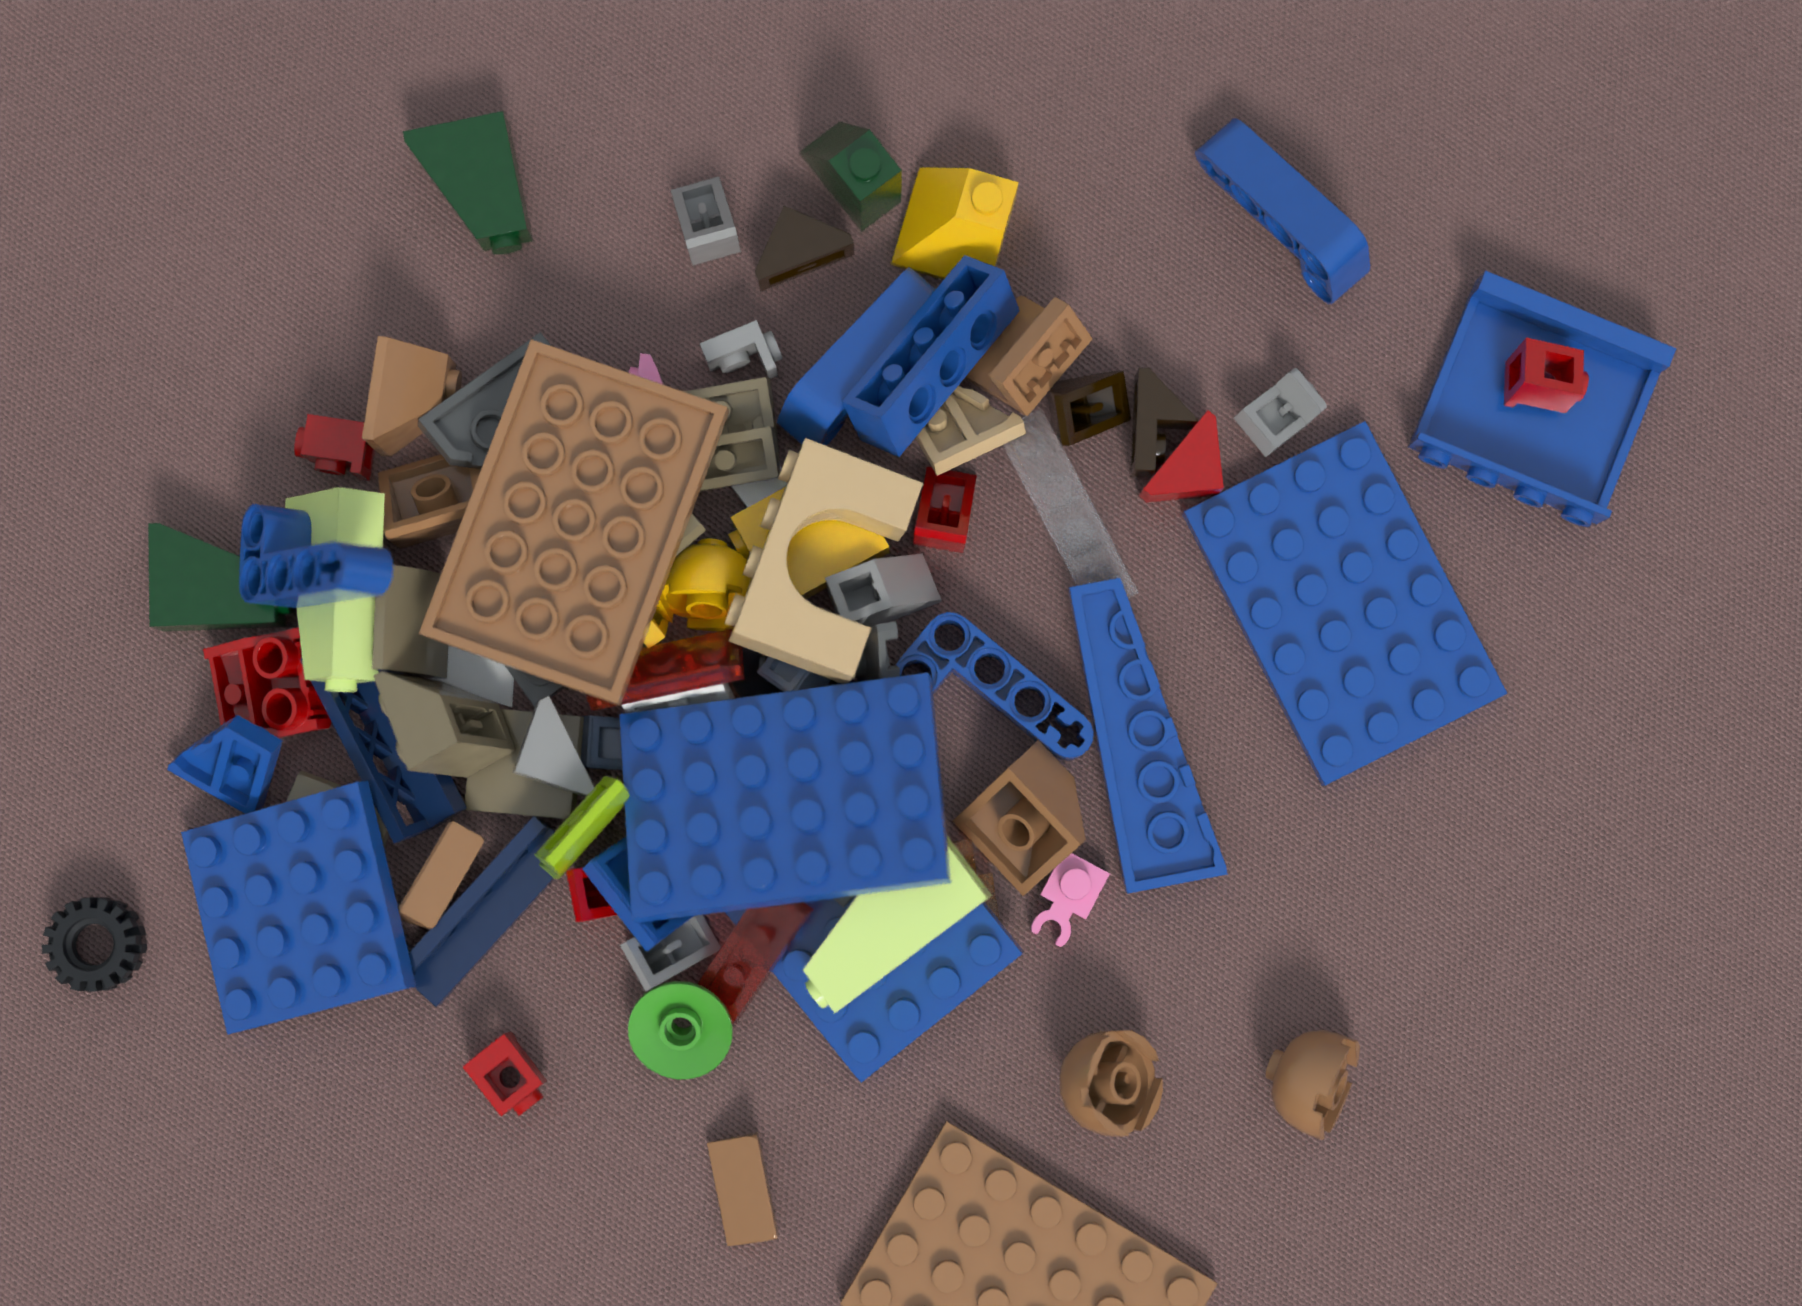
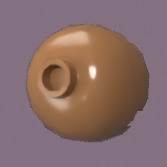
[1059,1030,1163,1137]
[1265,1030,1360,1140]

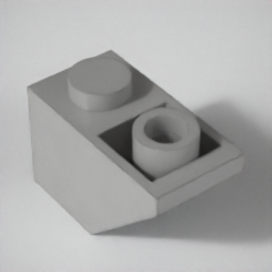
[825,553,941,628]

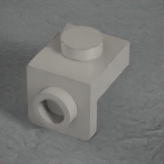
[1234,368,1327,457]

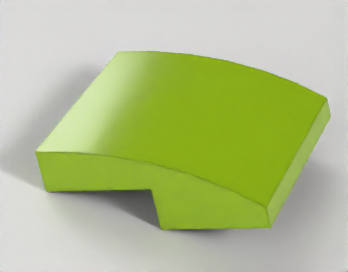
[534,776,630,879]

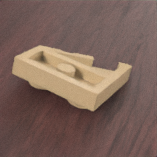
[916,385,1026,476]

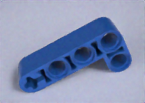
[1195,118,1371,305]
[776,267,936,446]
[239,504,393,608]
[896,612,1094,760]

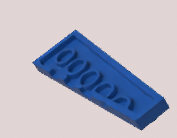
[1068,578,1228,894]

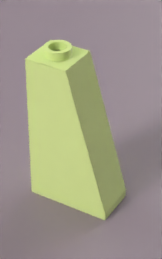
[285,487,385,692]
[803,835,992,1013]

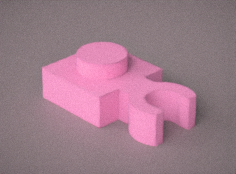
[1031,853,1110,947]

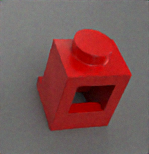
[1504,337,1589,414]
[294,414,375,481]
[462,1031,547,1117]

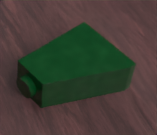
[402,111,533,255]
[800,121,902,232]
[148,523,293,632]

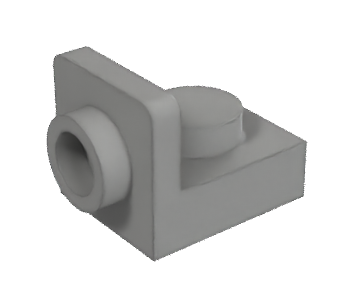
[699,320,783,379]

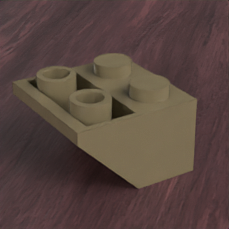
[373,671,516,778]

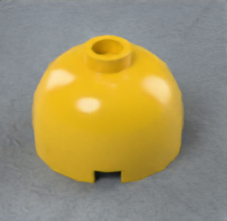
[656,538,752,632]

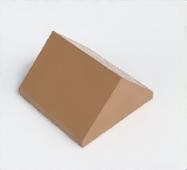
[378,454,481,549]

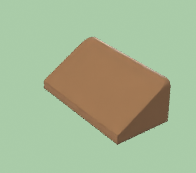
[398,821,484,929]
[707,1132,779,1246]

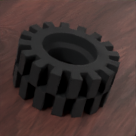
[42,897,147,992]

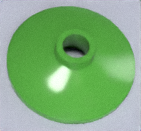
[628,981,733,1079]

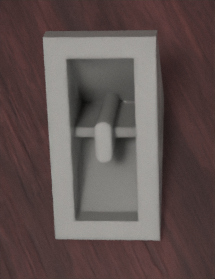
[671,176,741,266]
[512,696,594,796]
[620,915,722,992]

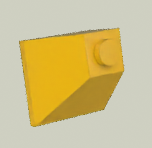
[891,167,1019,280]

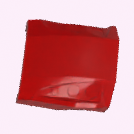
[203,627,331,738]

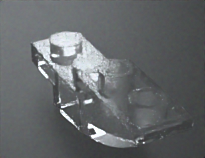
[1003,409,1139,598]

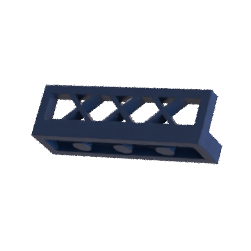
[300,658,467,844]
[409,816,555,1007]

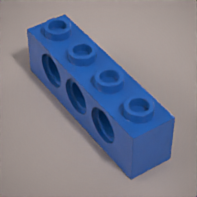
[842,255,1020,457]

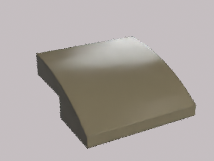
[684,377,780,491]
[372,565,448,679]
[465,709,584,819]

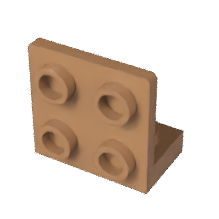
[964,296,1093,416]

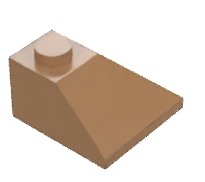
[362,336,462,457]
[953,740,1086,896]

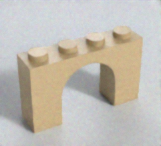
[725,438,923,684]

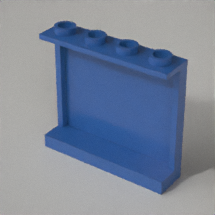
[1408,270,1677,527]

